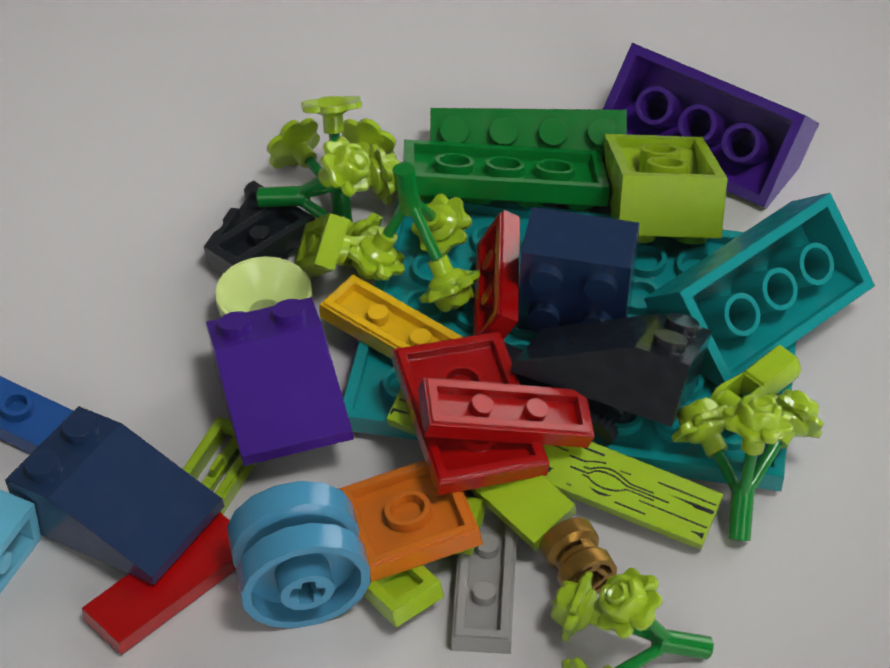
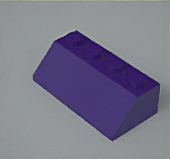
[602,43,819,208]

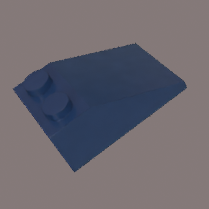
[5,406,225,585]

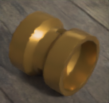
[540,517,617,594]

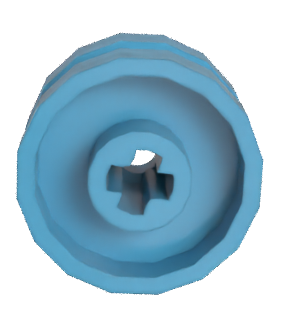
[227,481,370,628]

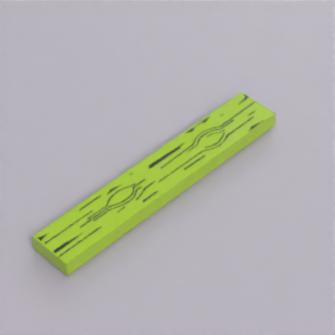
[387,389,723,551]

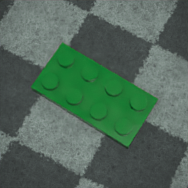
[403,139,610,211]

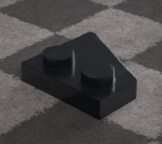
[204,180,315,273]

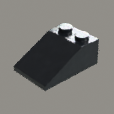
[511,313,712,427]

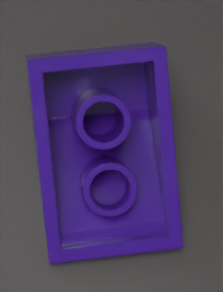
[206,297,354,466]

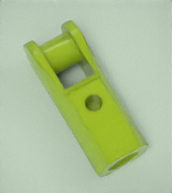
[710,345,801,406]

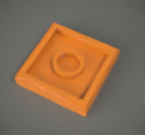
[338,460,483,582]

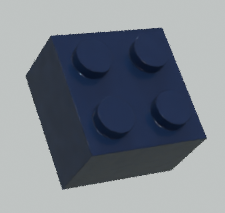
[517,207,640,332]

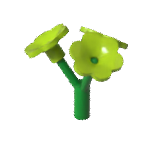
[267,96,396,222]

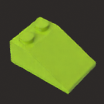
[604,134,728,244]

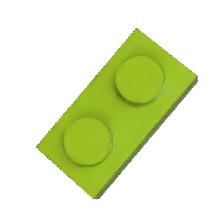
[294,213,352,279]

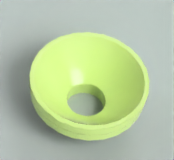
[215,256,313,317]

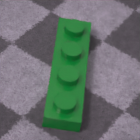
[430,108,627,162]

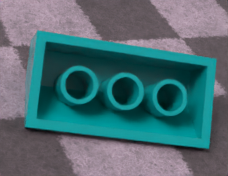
[643,193,875,386]

